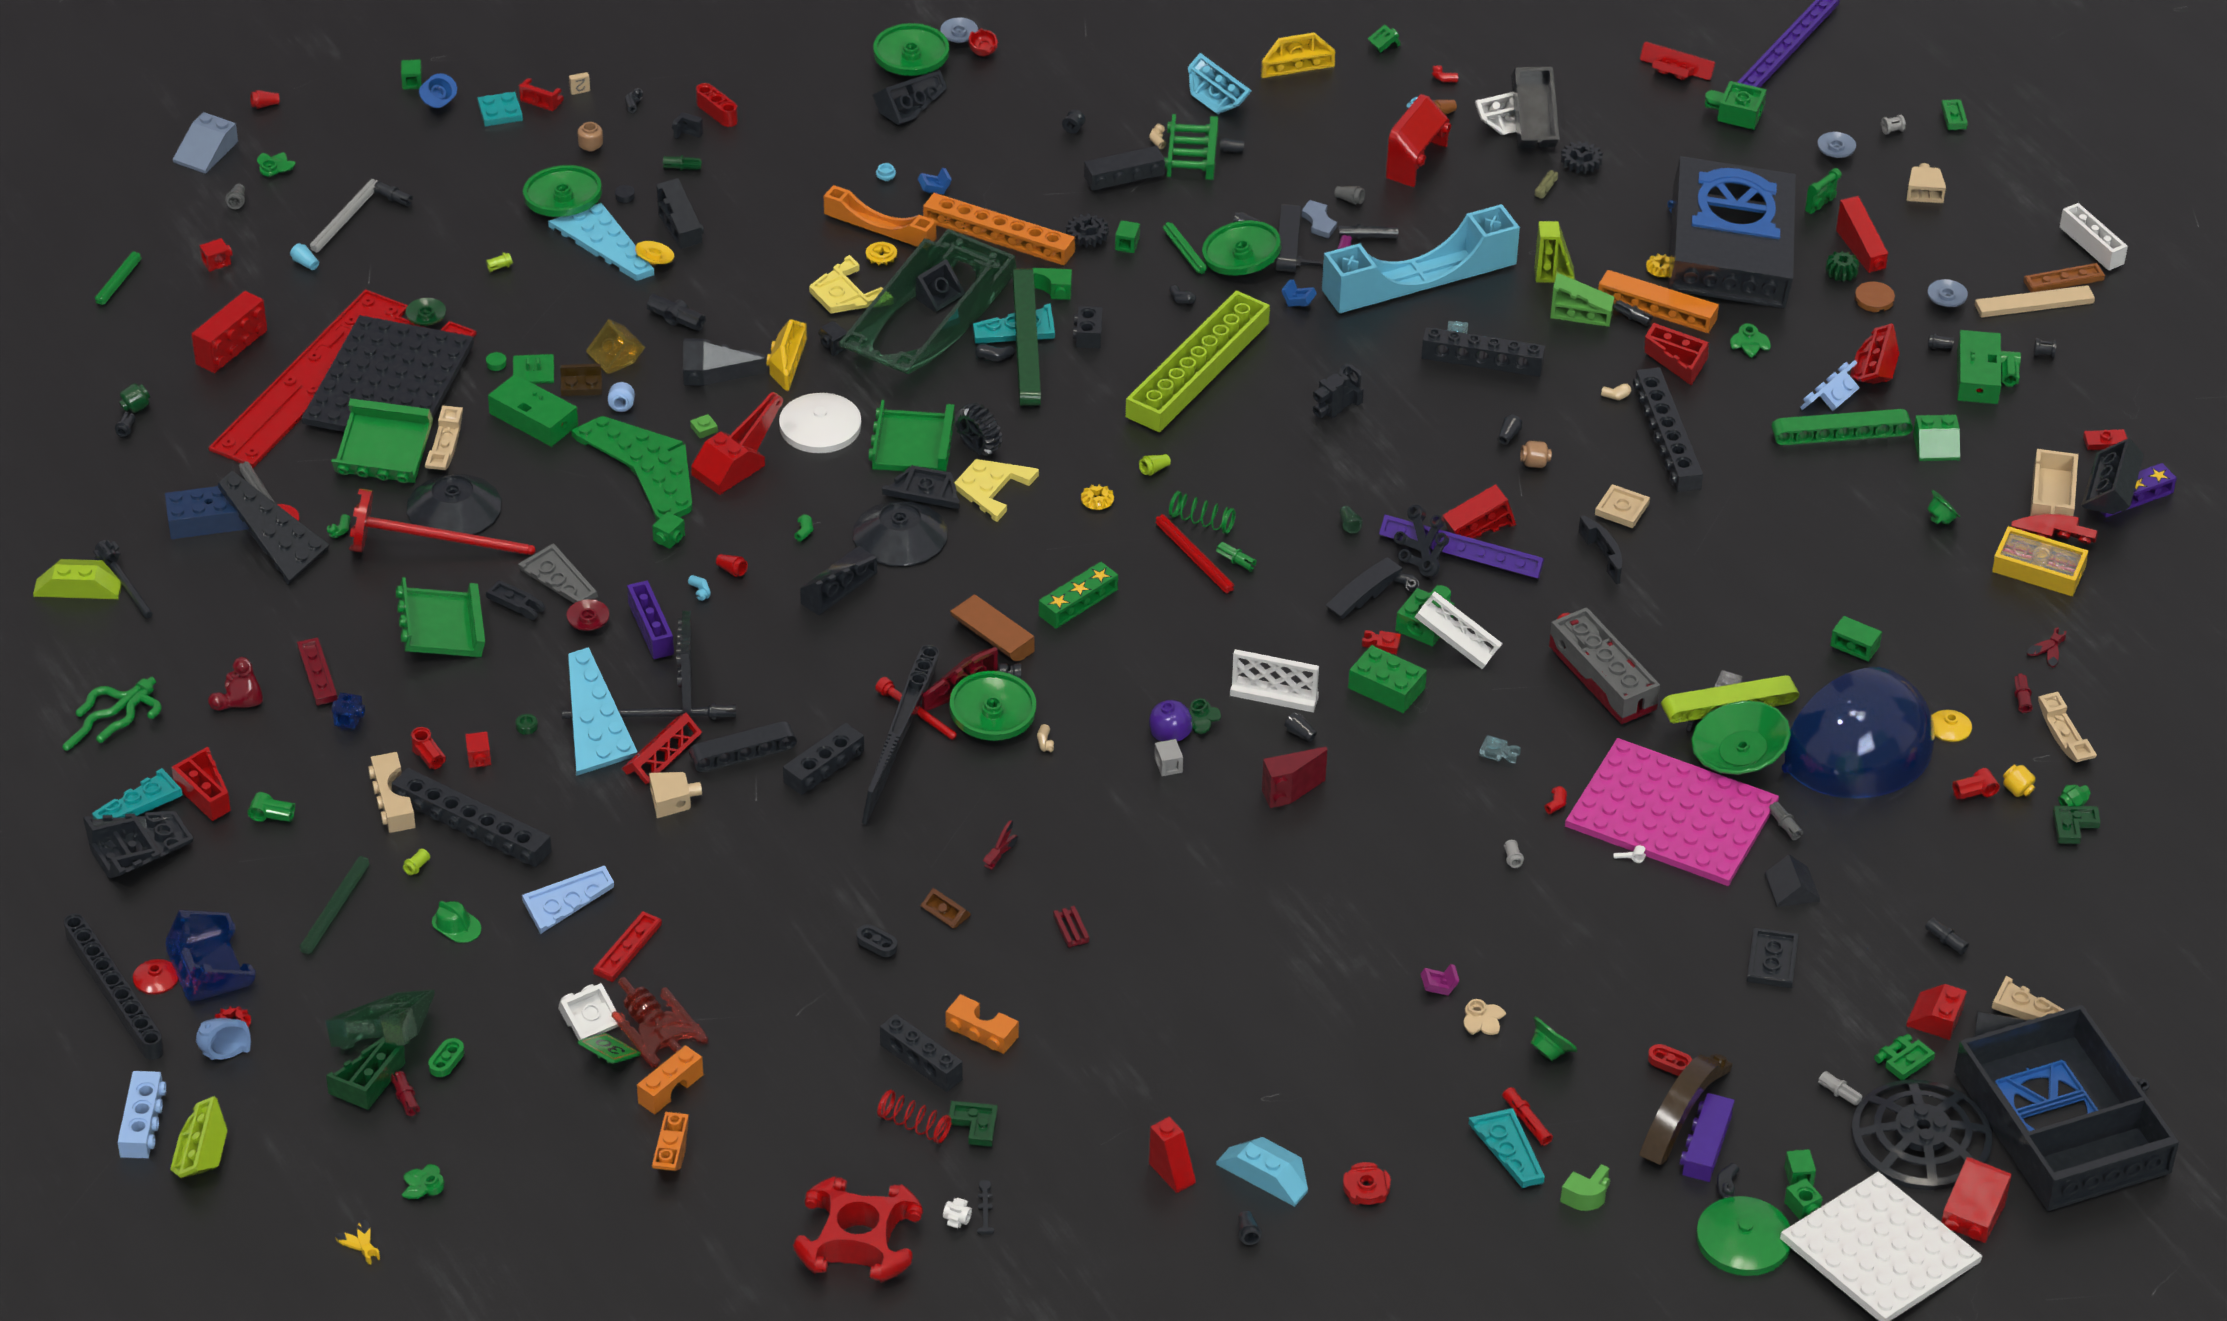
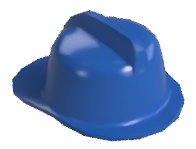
[419,73,457,108]

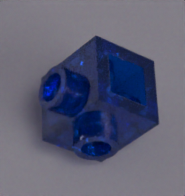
[332,692,365,729]

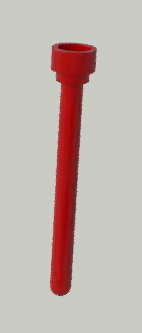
[875,677,957,740]

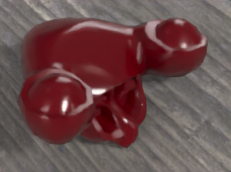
[208,656,263,711]

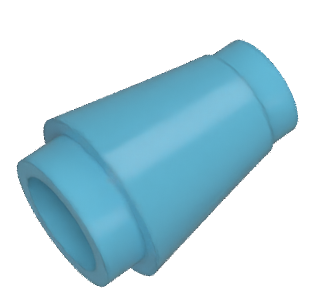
[290,243,319,270]

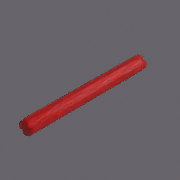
[1156,514,1234,593]

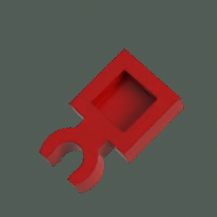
[1362,630,1401,654]

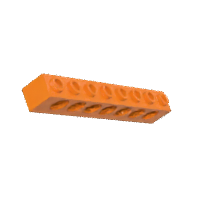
[923,193,1075,266]

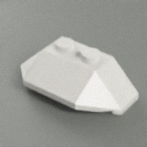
[1475,92,1516,136]

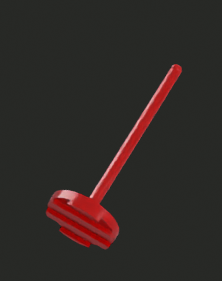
[349,488,536,555]

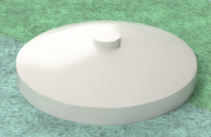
[779,393,861,453]

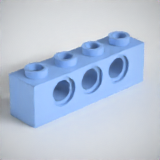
[118,1071,166,1158]

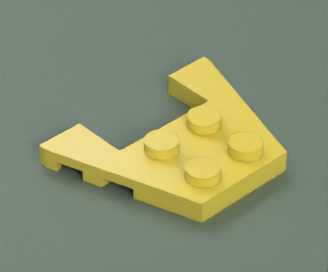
[809,255,891,313]
[954,459,1039,522]

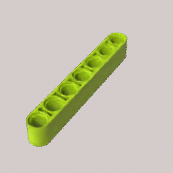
[1661,675,1800,723]

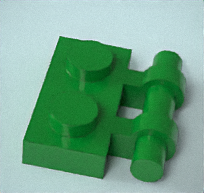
[1874,1034,1935,1080]

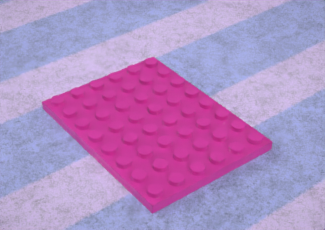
[1565,738,1779,886]

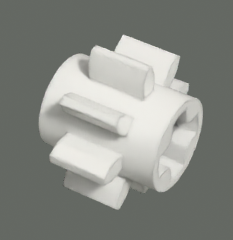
[943,1198,972,1228]

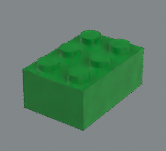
[1348,645,1427,714]

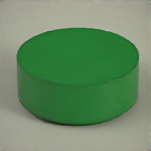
[486,352,507,371]

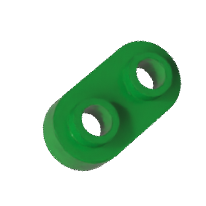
[428,1038,464,1077]

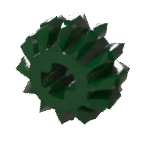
[1825,250,1859,282]

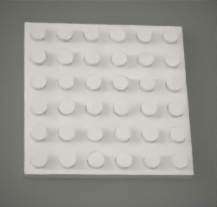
[1780,1172,1982,1321]

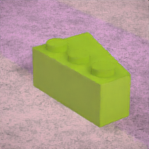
[1534,221,1575,282]

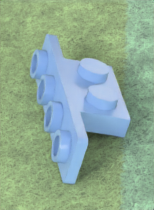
[1800,360,1860,411]

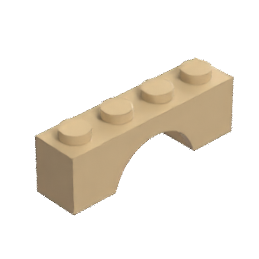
[368,752,416,833]

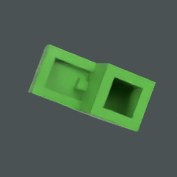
[1560,1164,1610,1211]

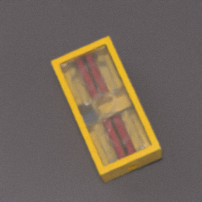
[1992,526,2088,597]

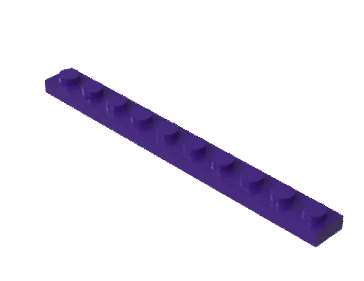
[1737,0,1840,88]

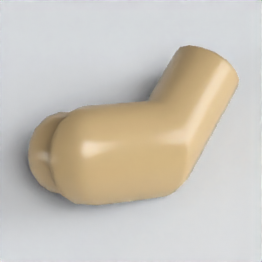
[1037,724,1054,752]

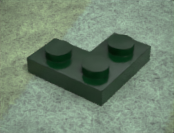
[2053,806,2101,844]
[949,1101,998,1147]

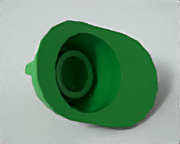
[1927,490,1960,525]
[432,901,482,943]

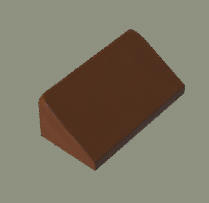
[920,888,971,929]

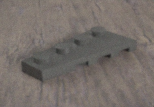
[518,543,598,603]

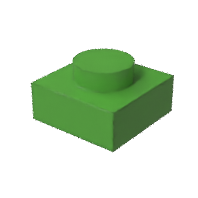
[690,414,718,438]

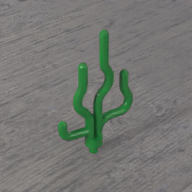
[62,677,162,751]

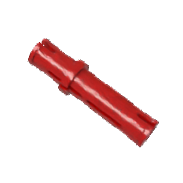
[1502,1087,1553,1146]

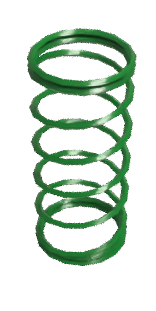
[1169,491,1236,534]

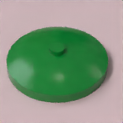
[873,23,949,76]
[523,165,602,217]
[1202,220,1281,275]
[949,671,1036,741]
[1696,1196,1791,1276]

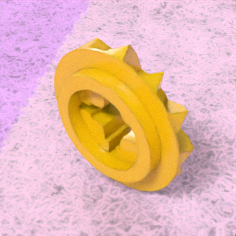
[866,242,897,266]
[1646,254,1669,277]
[1081,484,1114,510]

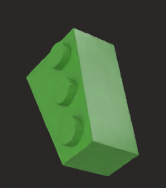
[1550,273,1614,327]

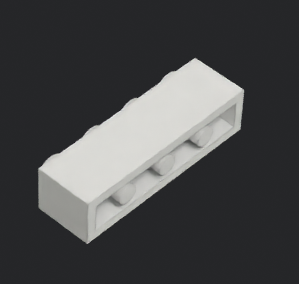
[2060,203,2128,270]

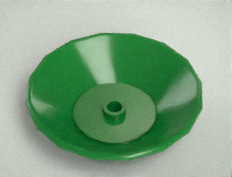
[1691,700,1791,775]

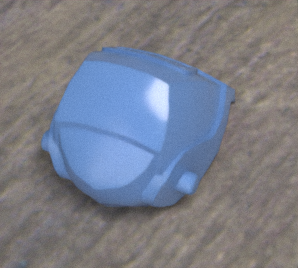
[196,1018,251,1060]

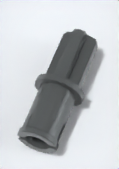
[1769,802,1803,840]

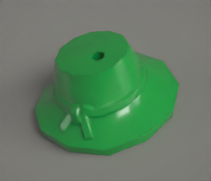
[1531,1016,1578,1061]

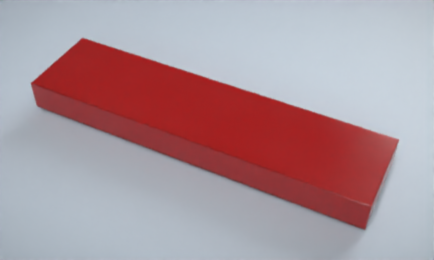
[593,911,662,982]

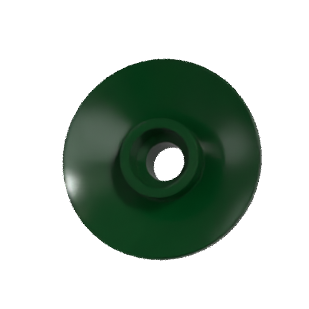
[406,298,446,326]

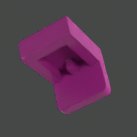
[1421,964,1459,996]

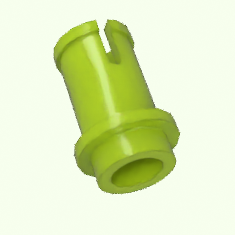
[486,252,513,272]
[403,848,430,875]

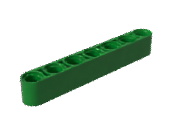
[1771,409,1913,445]

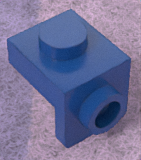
[918,168,951,195]
[1282,280,1317,307]

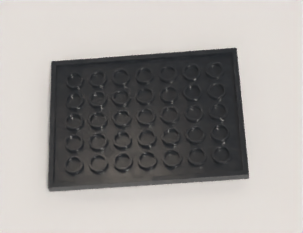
[302,315,474,432]

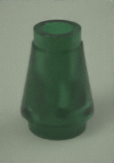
[1339,506,1363,533]

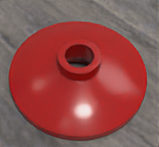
[133,959,179,995]

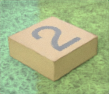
[569,72,590,95]

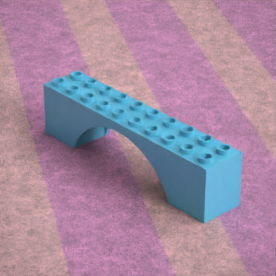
[1322,204,1520,313]

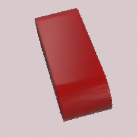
[696,83,738,127]

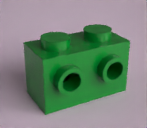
[1830,616,1882,662]

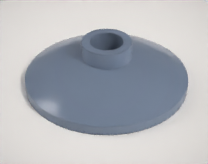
[940,18,978,42]
[1817,132,1856,158]
[1928,279,1968,307]

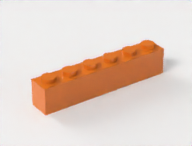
[1598,270,1719,333]

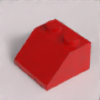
[1906,984,1967,1040]

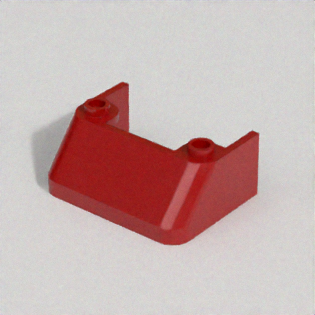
[1386,94,1451,187]

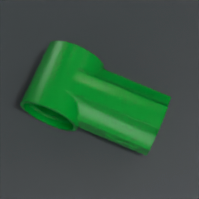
[2001,351,2021,387]
[247,792,295,822]

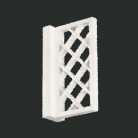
[1230,649,1319,713]

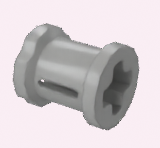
[1881,114,1906,134]

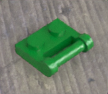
[1805,168,1841,214]

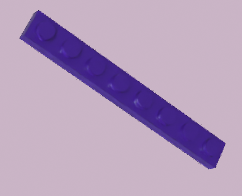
[1379,515,1544,579]

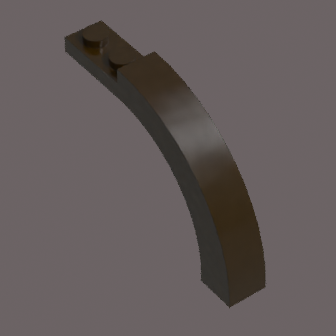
[1639,1054,1733,1165]

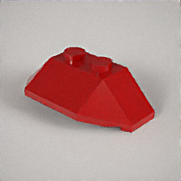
[1850,323,1900,384]

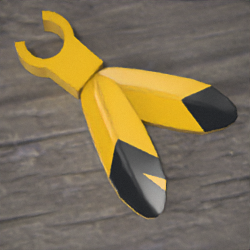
[335,1219,380,1264]

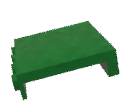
[331,398,433,483]
[869,400,955,472]
[396,577,485,657]

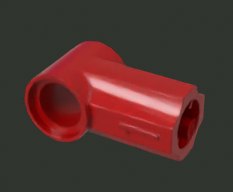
[411,727,446,770]
[1952,768,2000,799]

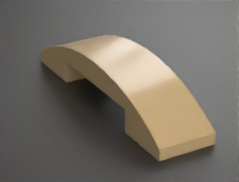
[425,406,463,470]
[2038,692,2097,762]

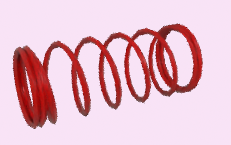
[877,1090,951,1143]

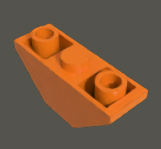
[652,1112,689,1171]

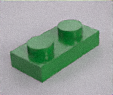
[1941,100,1968,130]

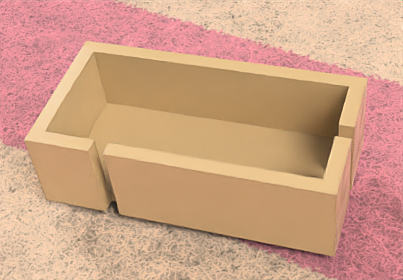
[2030,449,2078,516]

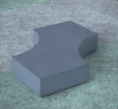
[1301,200,1337,238]

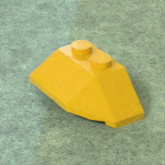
[1261,33,1335,78]
[766,320,807,391]

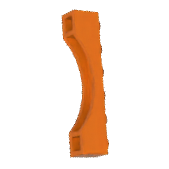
[824,185,936,250]

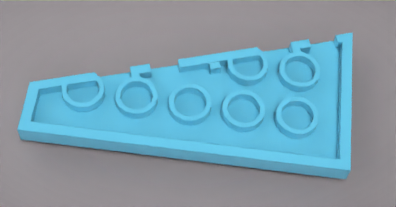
[568,647,638,776]

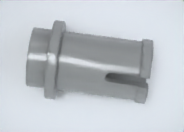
[1504,840,1524,868]

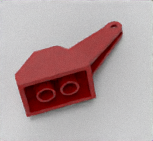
[691,392,783,495]

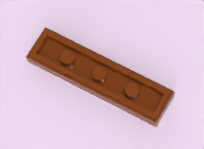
[2024,263,2105,293]

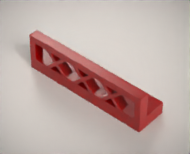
[622,712,702,785]

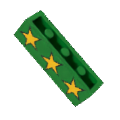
[1039,562,1118,629]

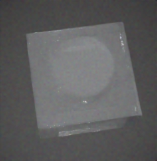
[1715,670,1742,687]

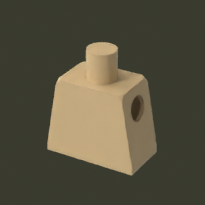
[1906,163,1946,203]
[649,772,702,818]

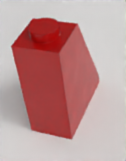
[1149,1116,1196,1193]

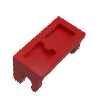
[519,78,564,111]

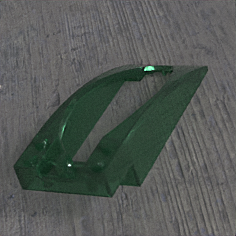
[839,229,1016,375]

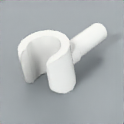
[1614,845,1646,863]

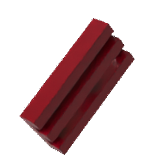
[1053,906,1089,948]

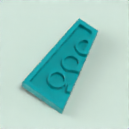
[973,303,1055,344]
[92,768,183,819]
[1468,1108,1545,1188]

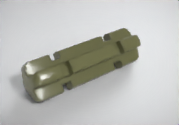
[1534,170,1558,199]

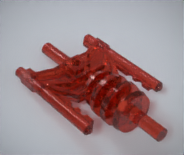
[611,977,709,1068]

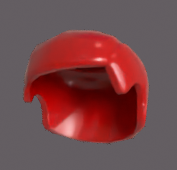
[968,28,998,57]

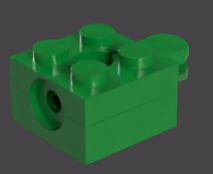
[1704,81,1767,129]
[1396,585,1455,647]

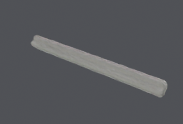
[310,179,378,253]

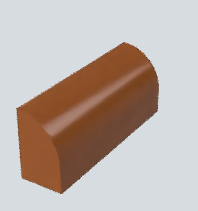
[950,594,1035,661]

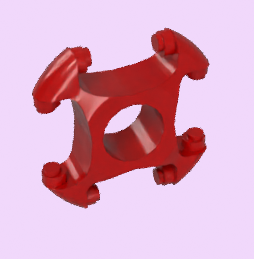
[793,1176,923,1282]

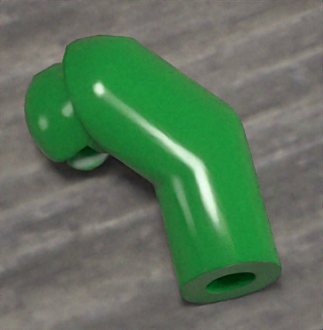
[327,514,351,538]
[794,514,814,542]

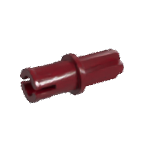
[2014,673,2033,713]

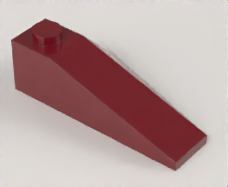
[922,647,998,711]

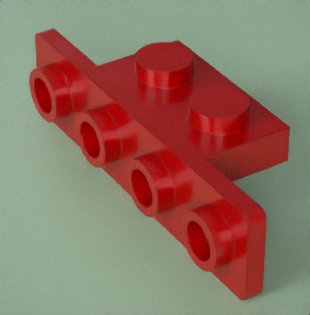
[1640,42,1715,80]

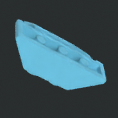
[1188,53,1251,114]
[1216,1137,1308,1207]

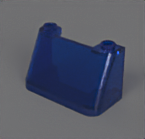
[166,910,256,1001]

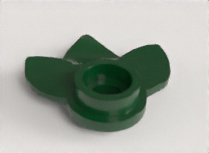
[1189,698,1221,734]

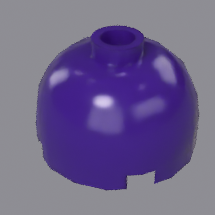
[1149,700,1193,742]

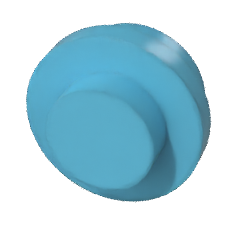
[876,163,896,181]

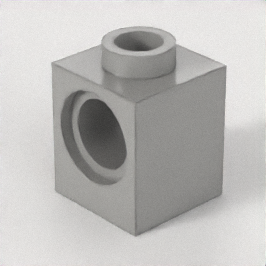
[1155,739,1183,776]

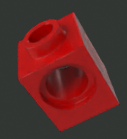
[199,238,233,272]
[465,732,491,768]

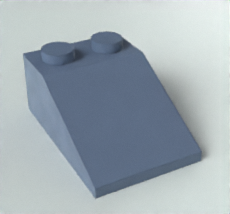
[173,112,238,174]

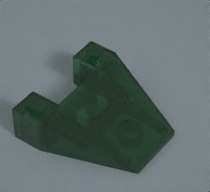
[325,989,435,1050]

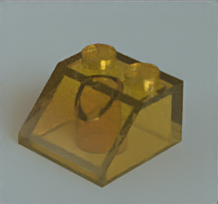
[586,319,645,374]

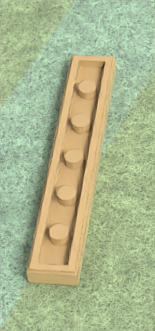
[1975,286,2095,317]

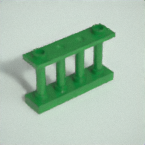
[1164,114,1218,180]

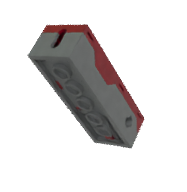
[1549,607,1660,724]

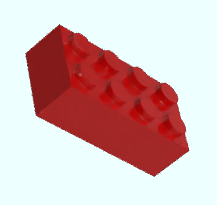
[192,291,267,373]

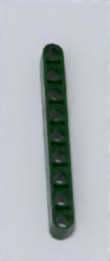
[1013,268,1041,406]

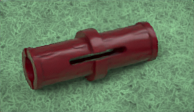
[391,1071,420,1116]

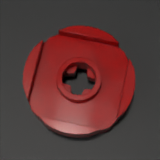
[1343,1162,1391,1205]

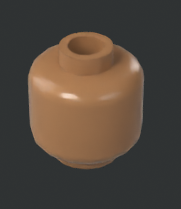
[577,122,603,152]
[1520,441,1552,468]

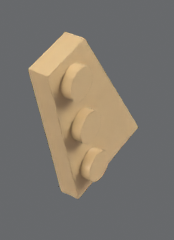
[1992,976,2064,1021]

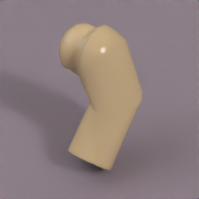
[1149,124,1166,149]
[1601,384,1631,401]

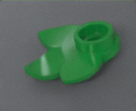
[257,152,296,177]
[1730,324,1771,358]
[402,1164,445,1199]

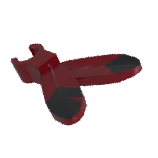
[2027,627,2067,667]
[983,820,1019,870]

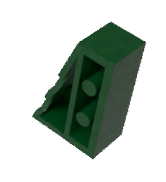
[326,1037,405,1110]

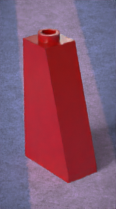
[1836,196,1888,273]

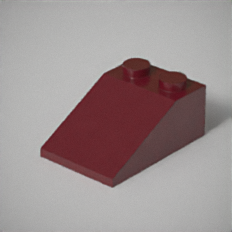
[1262,747,1327,808]

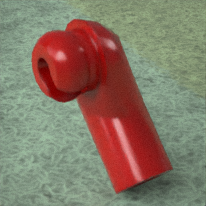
[1432,65,1458,82]
[1544,786,1567,814]

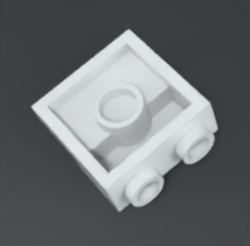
[558,983,622,1040]

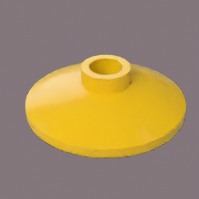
[635,241,674,265]
[1928,710,1972,742]

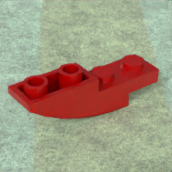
[2011,514,2097,544]

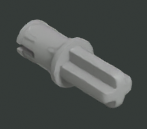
[1818,1071,1862,1105]

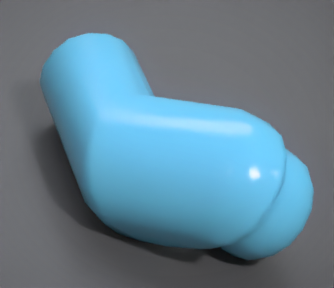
[688,575,711,601]

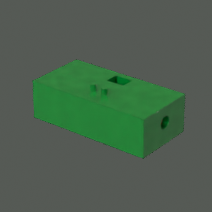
[1957,330,2001,404]
[488,374,578,447]

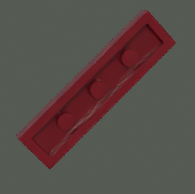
[297,638,338,705]

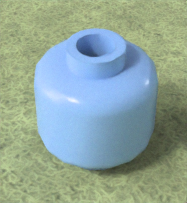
[607,382,635,412]

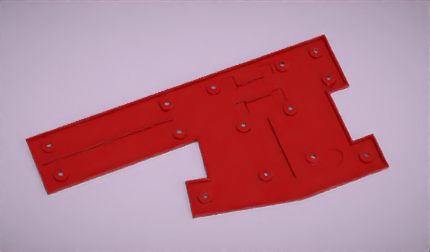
[209,289,476,468]

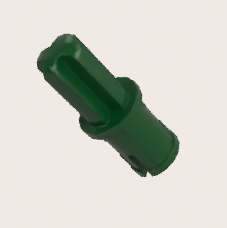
[663,155,702,171]

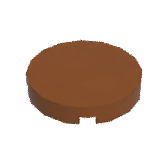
[1855,282,1895,312]

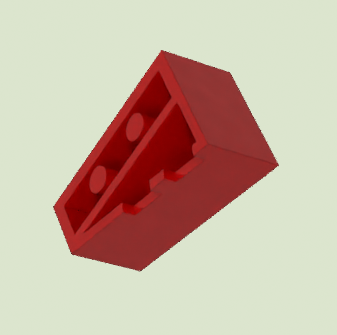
[1645,323,1709,385]
[1442,484,1516,539]
[172,747,231,821]

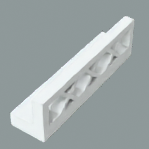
[1415,592,1502,669]

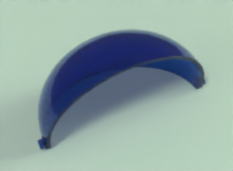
[1782,667,1935,798]

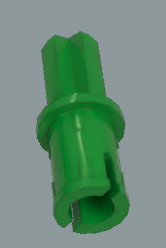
[1216,542,1257,571]

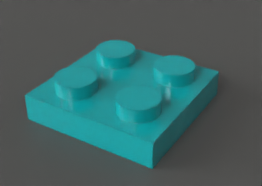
[477,92,523,127]

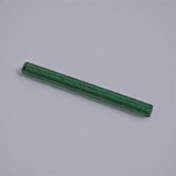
[300,856,369,955]

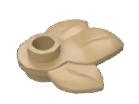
[1464,999,1506,1035]

